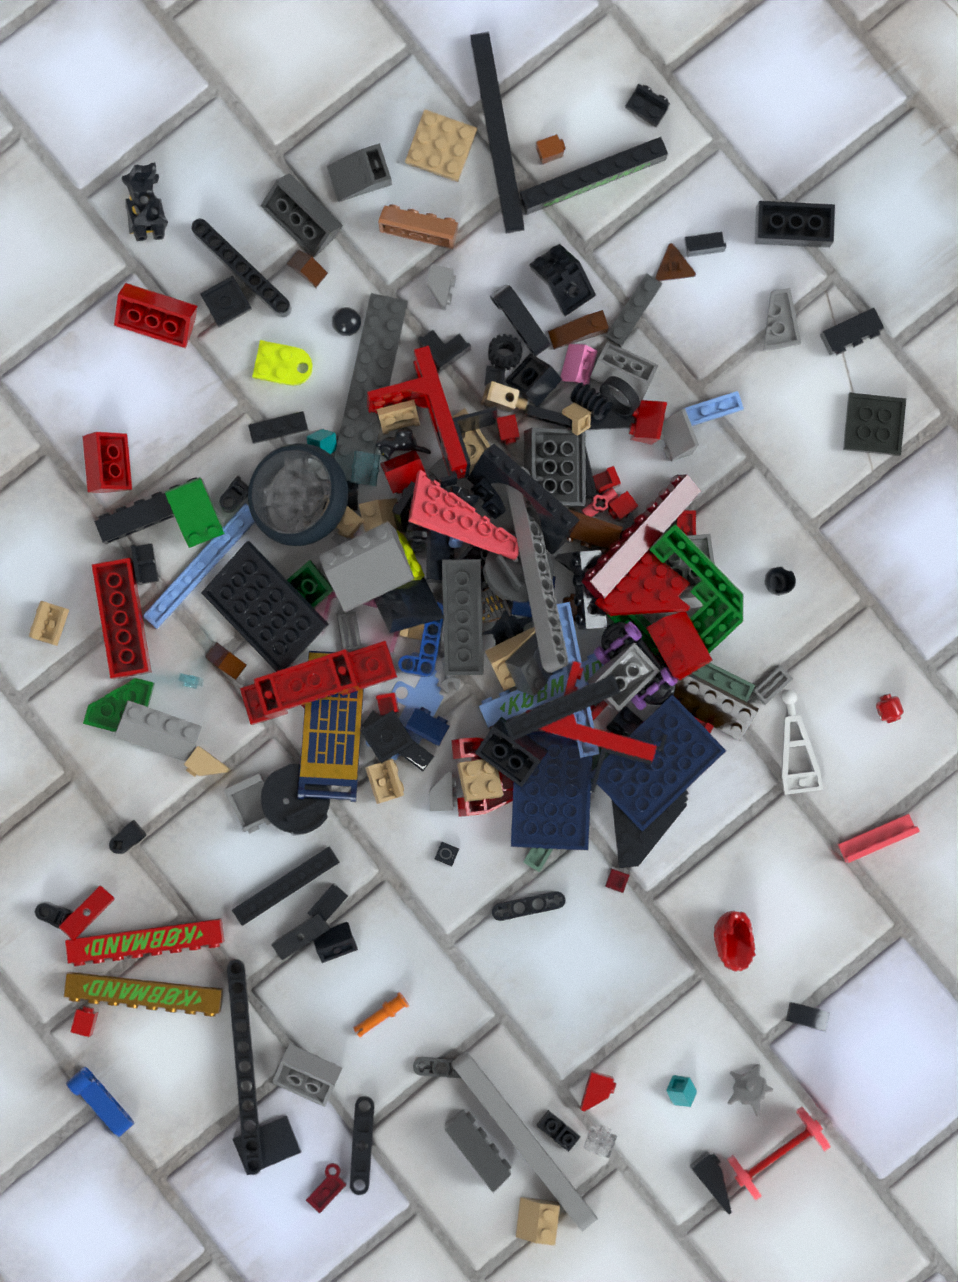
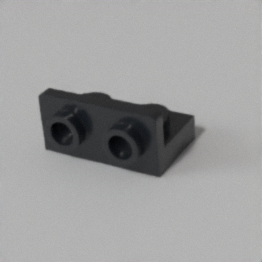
[625,84,670,128]

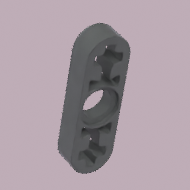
[413,1057,461,1078]

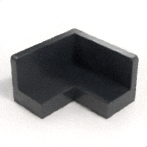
[418,330,471,372]

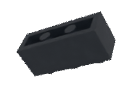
[820,308,884,356]

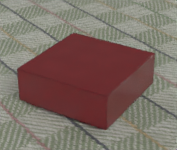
[605,868,630,893]

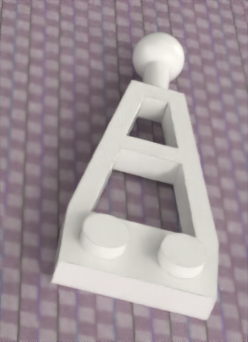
[781,690,823,795]

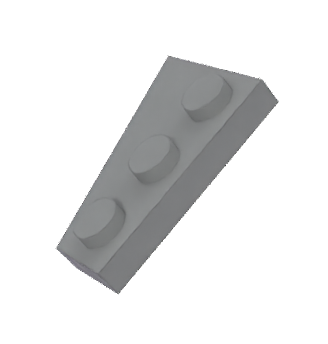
[763,288,801,352]

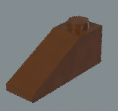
[548,310,609,350]

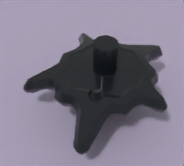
[483,610,533,646]

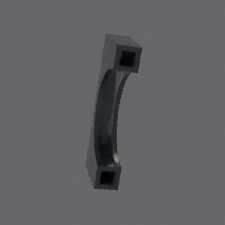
[468,443,580,555]

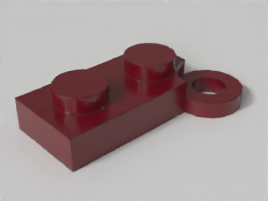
[306,1163,347,1214]

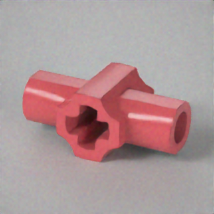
[581,488,619,517]

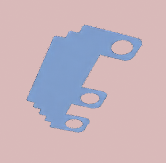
[366,652,444,760]

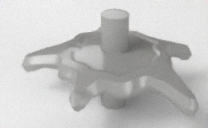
[728,1064,773,1117]

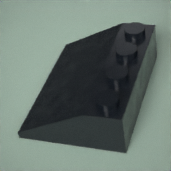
[374,577,444,633]

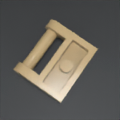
[377,400,420,435]

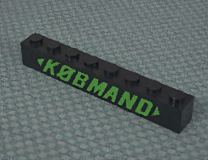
[520,137,668,215]

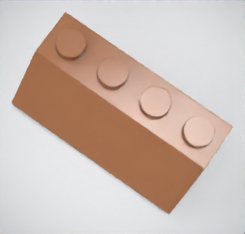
[378,204,458,249]

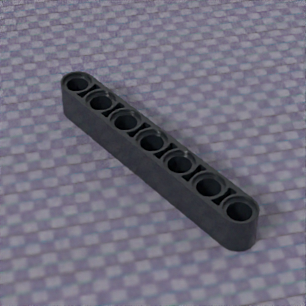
[191,218,291,318]

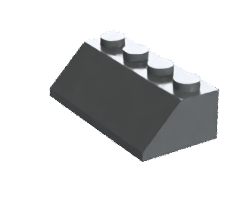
[261,173,343,258]
[444,1110,512,1192]

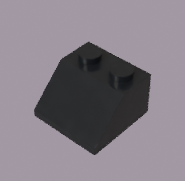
[505,353,562,407]

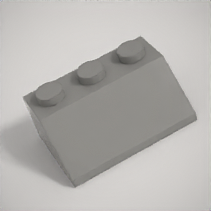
[590,342,659,401]
[272,1044,342,1107]

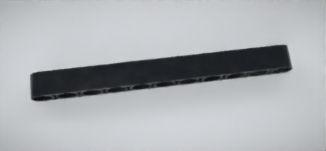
[470,31,525,234]
[227,959,263,1175]

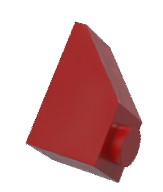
[580,1070,616,1112]

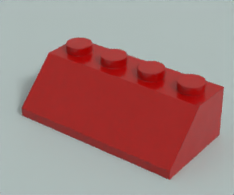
[114,283,198,348]

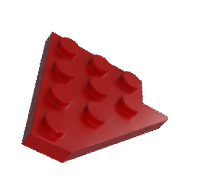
[595,550,690,616]

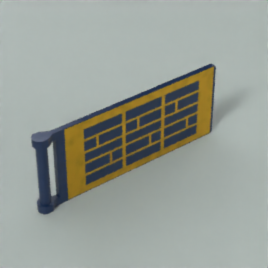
[298,651,364,802]

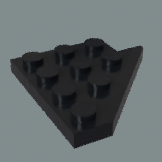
[611,799,687,868]

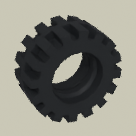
[488,334,523,370]

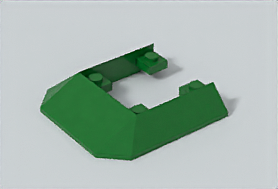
[606,524,744,658]

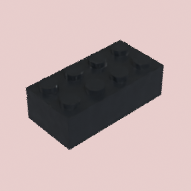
[755,201,835,248]

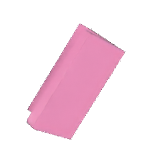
[560,344,597,385]

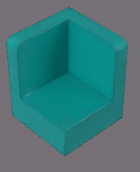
[306,429,337,454]
[666,1075,697,1107]

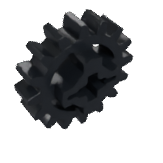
[408,520,427,552]

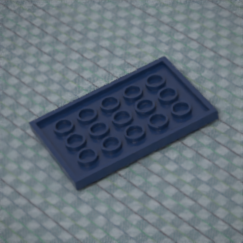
[589,695,727,831]
[511,731,592,851]

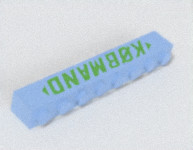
[479,653,604,728]

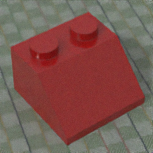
[629,400,667,445]
[380,450,428,494]

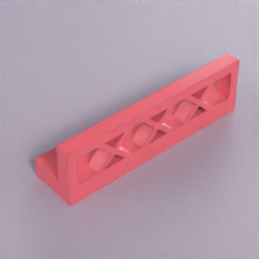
[838,814,920,863]

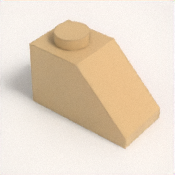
[184,746,231,777]

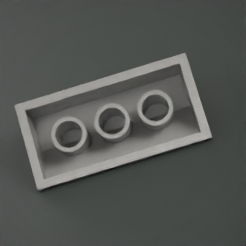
[114,700,202,761]

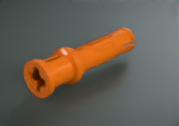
[353,992,409,1038]

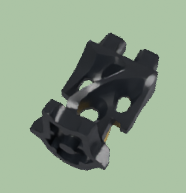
[122,162,168,241]

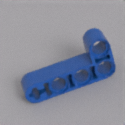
[398,602,444,677]
[66,1067,135,1137]

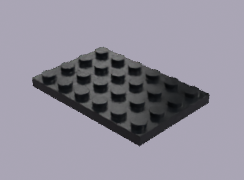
[201,541,329,672]

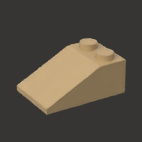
[485,627,535,691]

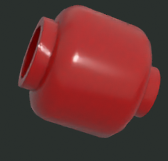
[876,693,904,723]

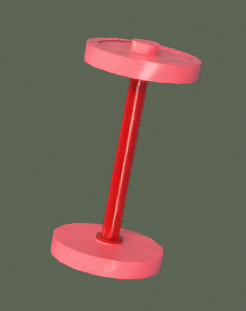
[727,1106,831,1201]

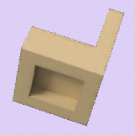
[562,403,591,436]
[400,624,425,640]

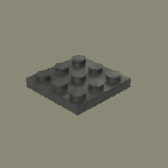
[843,393,906,456]

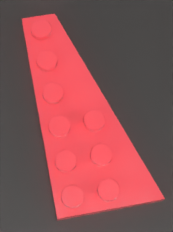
[409,470,519,560]

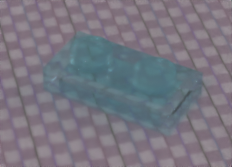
[179,673,204,689]

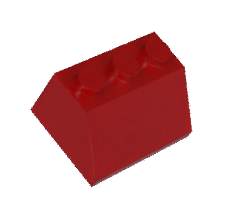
[82,432,132,493]
[647,611,713,680]

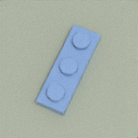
[684,391,744,426]

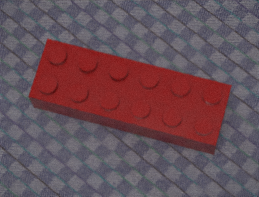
[91,558,152,680]

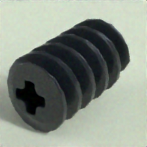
[570,383,613,420]

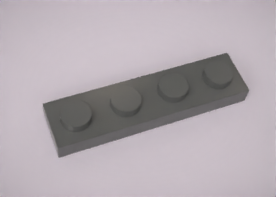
[605,273,663,347]

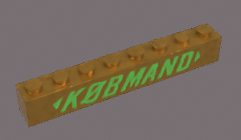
[64,972,223,1017]

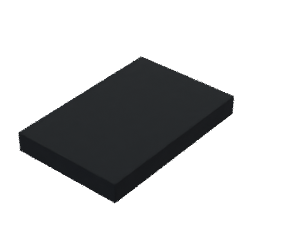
[232,1116,302,1175]

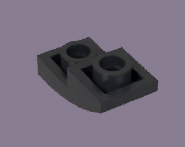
[471,477,506,519]
[786,1002,830,1031]
[537,1110,581,1152]

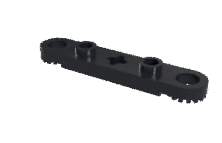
[350,1096,375,1195]

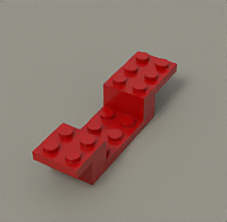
[240,640,398,725]

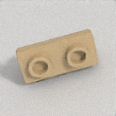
[321,506,365,539]
[29,601,69,646]
[365,759,404,804]

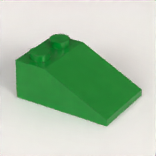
[164,477,224,548]

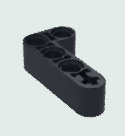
[490,285,551,356]

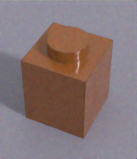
[536,134,566,165]

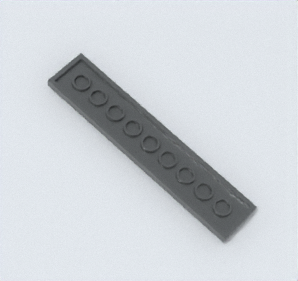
[334,293,408,486]

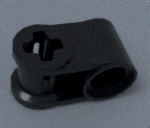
[219,476,249,513]
[109,820,147,854]
[35,902,73,928]

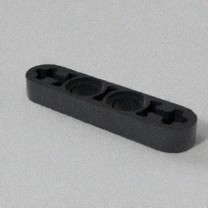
[492,891,566,921]

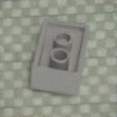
[660,409,699,461]
[587,643,660,711]

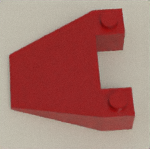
[451,737,514,817]

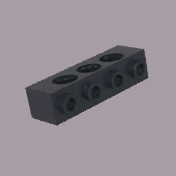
[571,550,607,629]

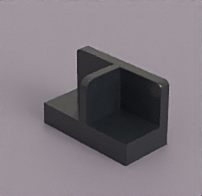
[131,543,159,585]

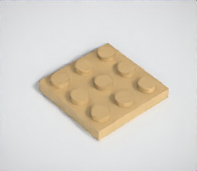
[405,109,478,182]

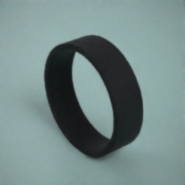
[599,376,640,416]

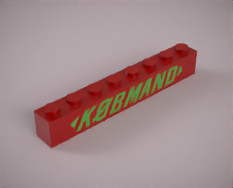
[65,919,225,966]

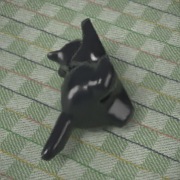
[375,428,431,460]

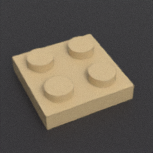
[457,760,503,802]

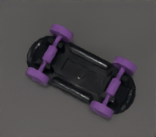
[594,622,678,710]

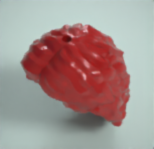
[714,911,756,972]

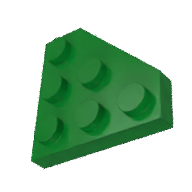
[83,678,155,732]

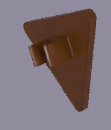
[655,243,696,281]

